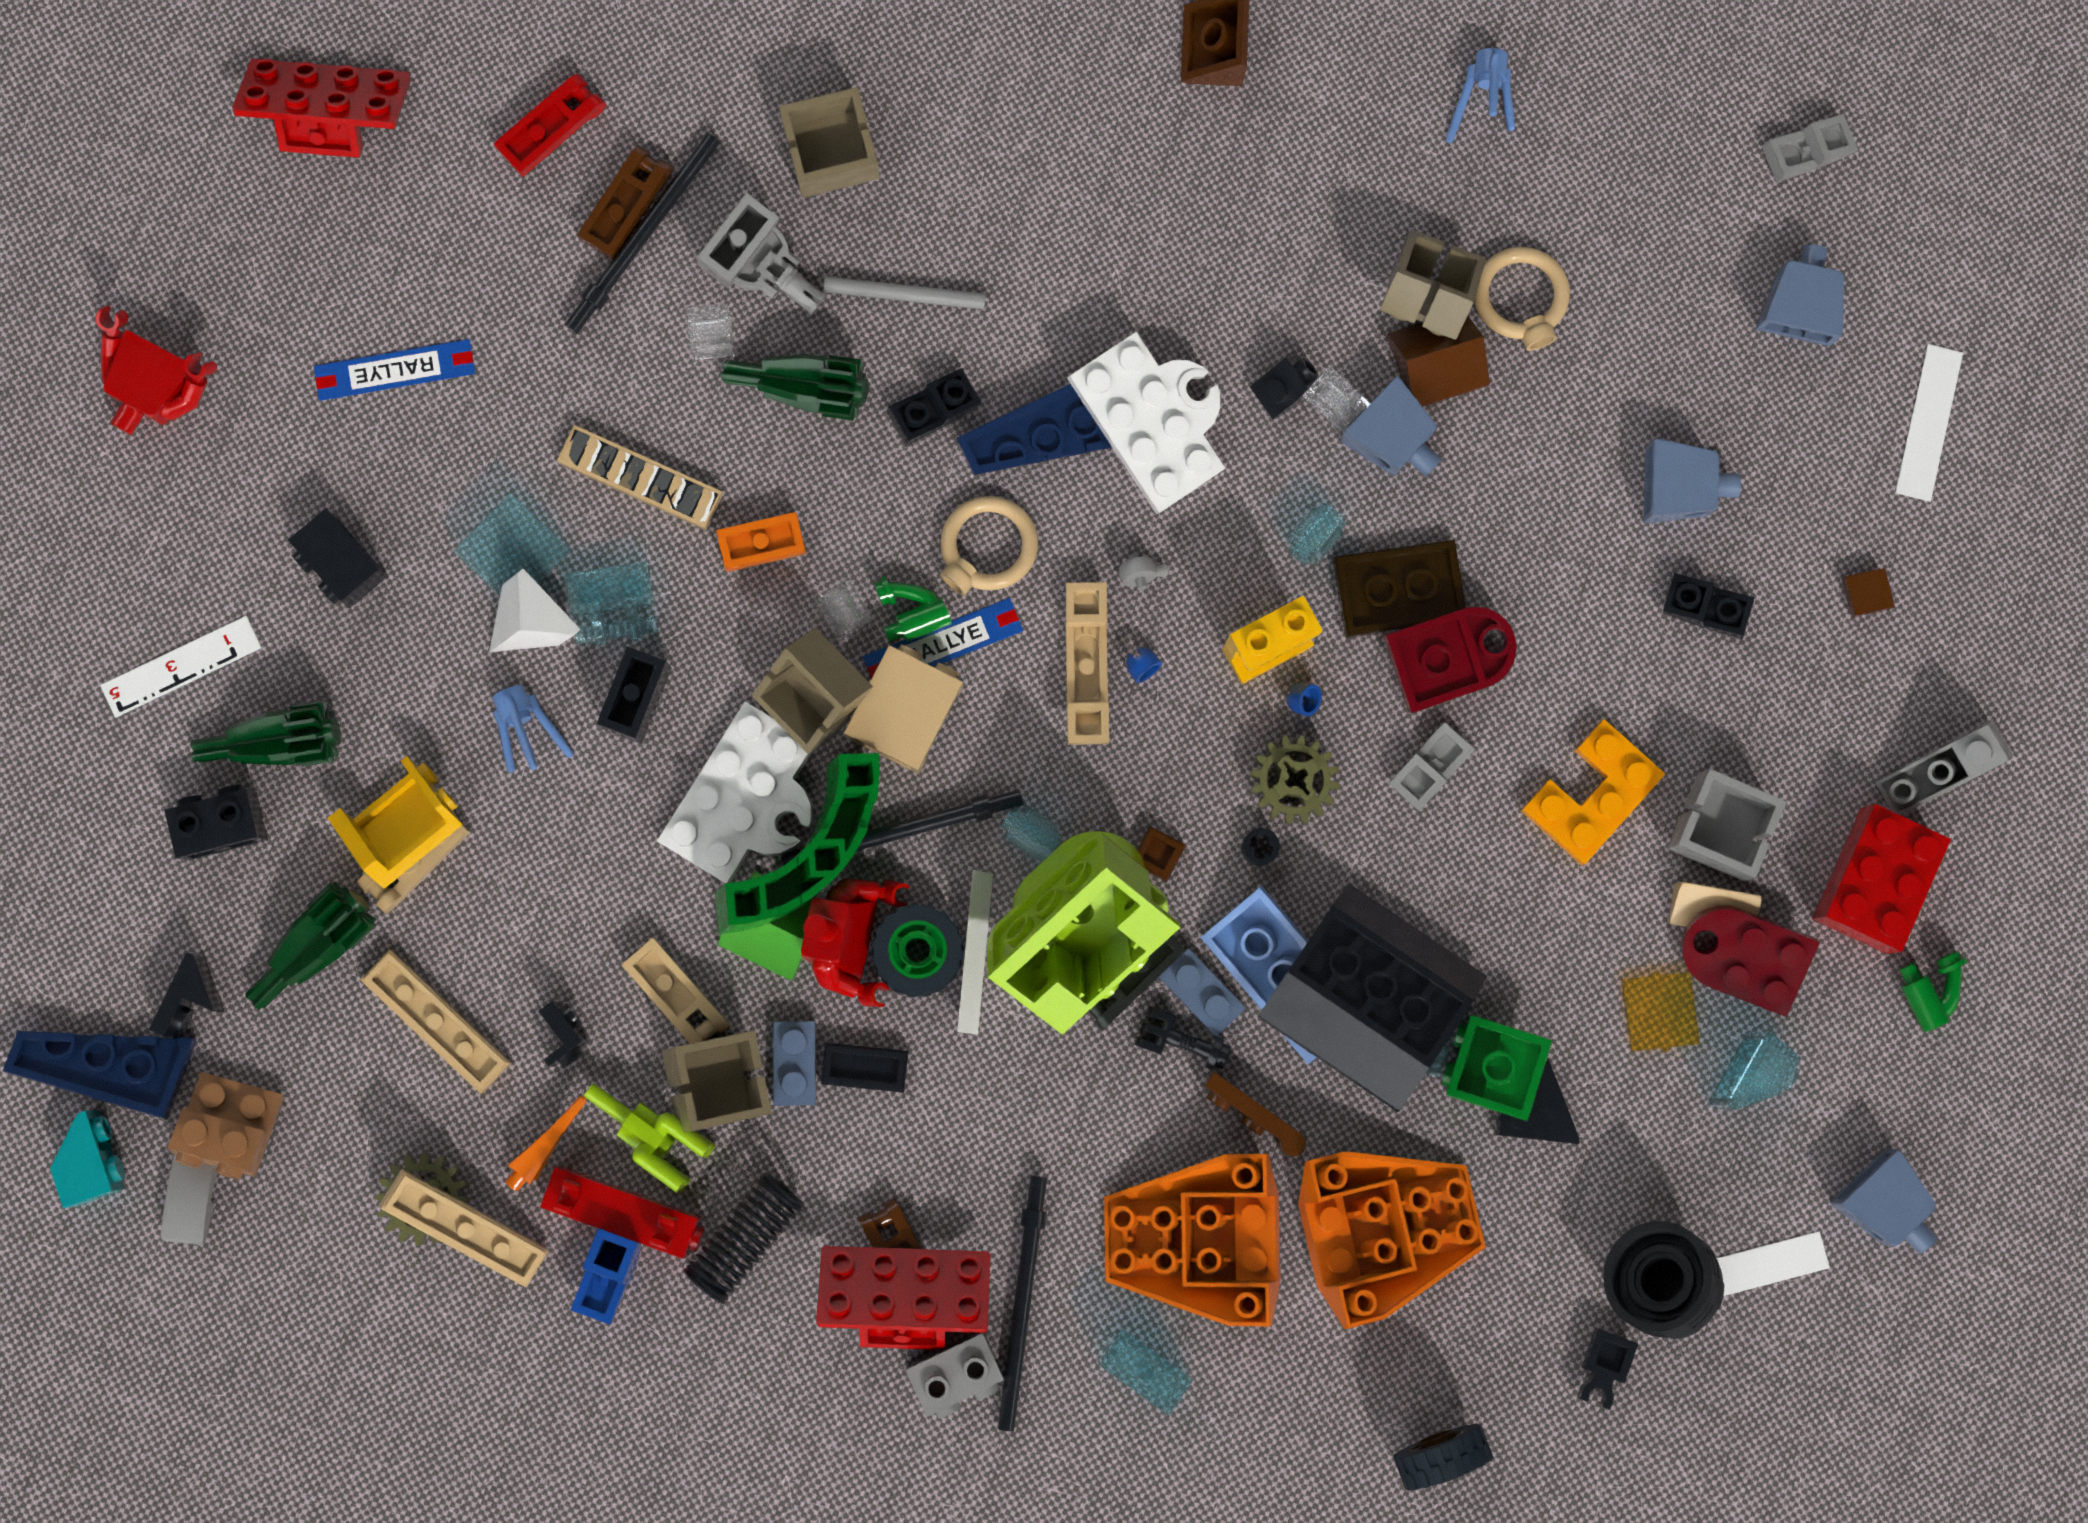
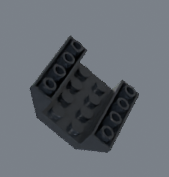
[1258,883,1487,1112]

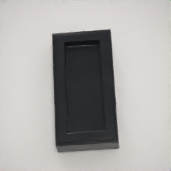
[821,1043,909,1093]

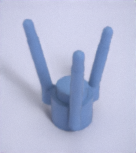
[1446,48,1515,143]
[492,685,573,773]

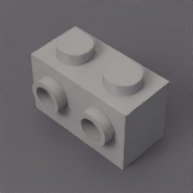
[905,1333,1004,1419]

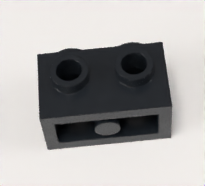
[164,785,268,861]

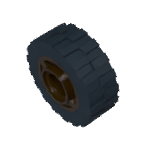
[1393,1423,1494,1491]

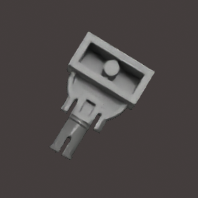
[697,193,827,315]

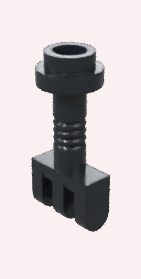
[1134,1006,1231,1070]

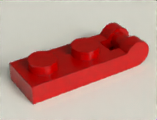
[493,74,606,178]

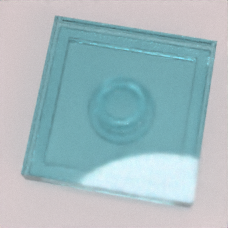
[453,493,571,596]

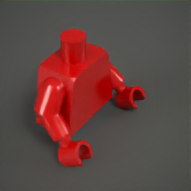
[95,305,217,436]
[801,878,910,1007]

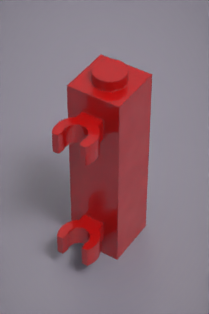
[540,1166,705,1259]

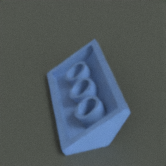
[1200,886,1317,1064]

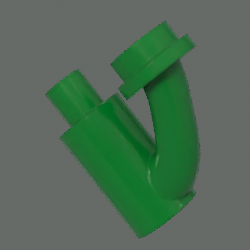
[874,575,952,643]
[1899,950,1968,1032]

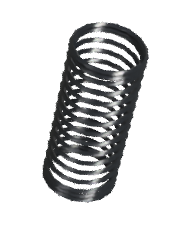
[683,1173,804,1304]

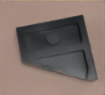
[1496,1058,1579,1144]

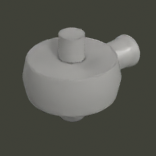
[1119,553,1168,591]

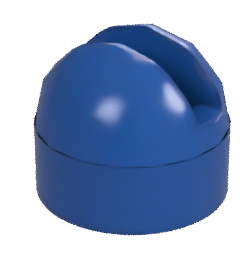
[1126,647,1163,683]
[1285,682,1322,716]

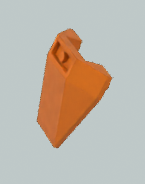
[1298,1151,1486,1329]
[1104,1154,1281,1327]

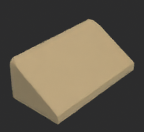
[1668,882,1762,932]

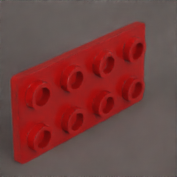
[232,58,411,158]
[816,1246,991,1350]

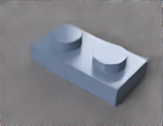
[1158,948,1246,1037]
[773,1021,816,1106]

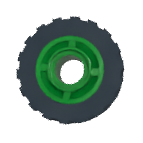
[871,904,964,998]

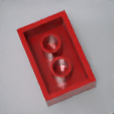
[1812,804,1951,954]

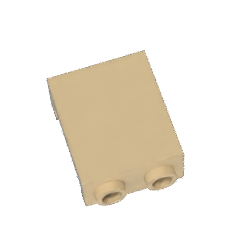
[844,644,963,774]

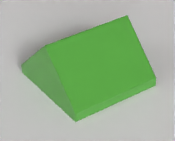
[718,871,812,981]

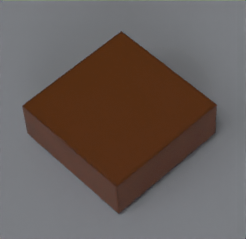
[1842,568,1895,618]
[1137,826,1186,882]

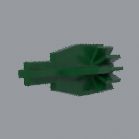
[721,354,869,421]
[190,700,341,767]
[245,882,376,1010]

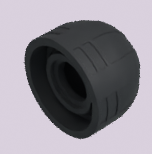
[1603,1221,1725,1339]

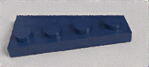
[2,1031,197,1120]

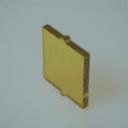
[1621,971,1700,1052]

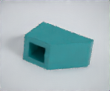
[50,1110,125,1209]

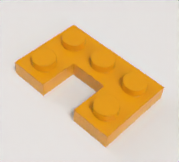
[1520,719,1665,866]

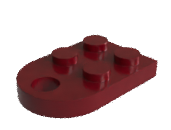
[1383,607,1517,713]
[1681,905,1820,1017]

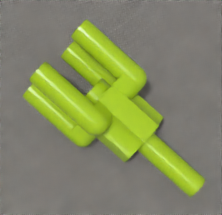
[584,1083,716,1193]

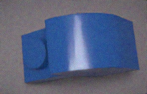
[570,1228,641,1325]

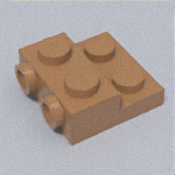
[167,1072,284,1180]

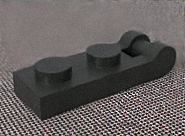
[1089,936,1186,1031]

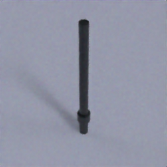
[564,133,720,334]
[781,789,1024,866]
[997,1175,1047,1431]

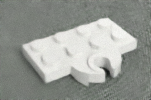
[1067,332,1226,514]
[657,702,814,883]

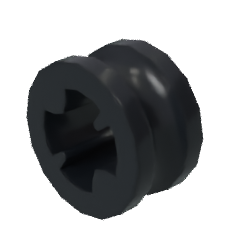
[1241,828,1280,866]

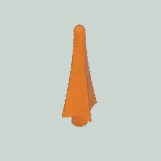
[505,1096,587,1191]

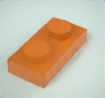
[716,512,806,572]

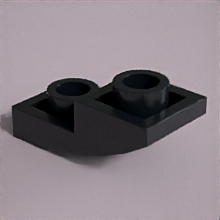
[886,368,981,446]
[1663,573,1755,639]

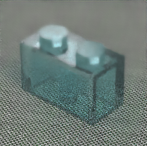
[1097,1326,1193,1416]

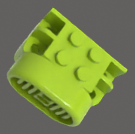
[987,831,1181,1035]

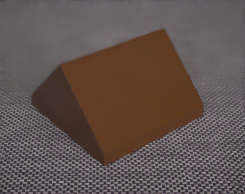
[1181,0,1249,86]
[1387,316,1490,407]

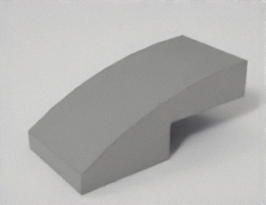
[1762,114,1858,182]
[1388,721,1475,811]
[161,1155,217,1245]

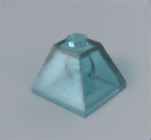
[1707,1032,1801,1110]

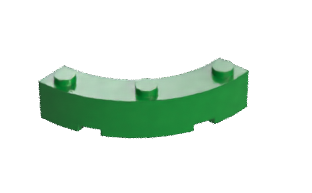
[715,753,880,934]

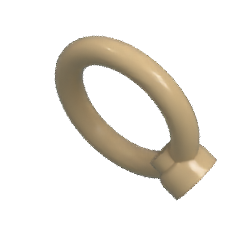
[1474,247,1570,351]
[940,496,1038,596]

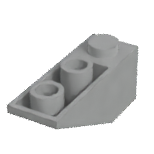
[1875,719,2013,815]

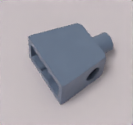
[1755,244,1844,347]
[1340,376,1443,477]
[1643,439,1741,523]
[1829,1149,1937,1254]

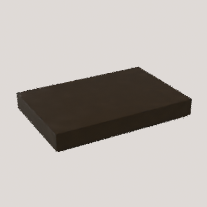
[1333,540,1466,639]

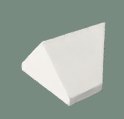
[489,569,580,652]

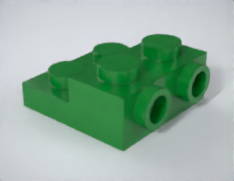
[1442,1015,1553,1122]

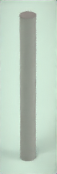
[824,276,986,310]

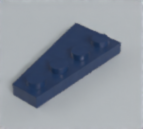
[956,384,1112,476]

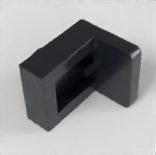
[1250,355,1322,419]
[539,1001,588,1068]

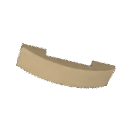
[1066,582,1109,745]

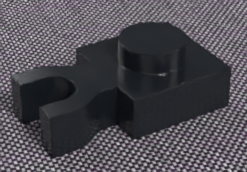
[1577,1327,1638,1410]

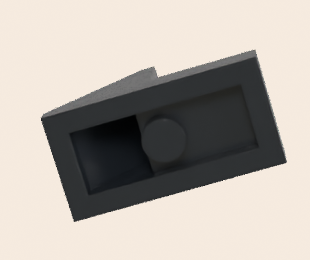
[149,952,224,1037]

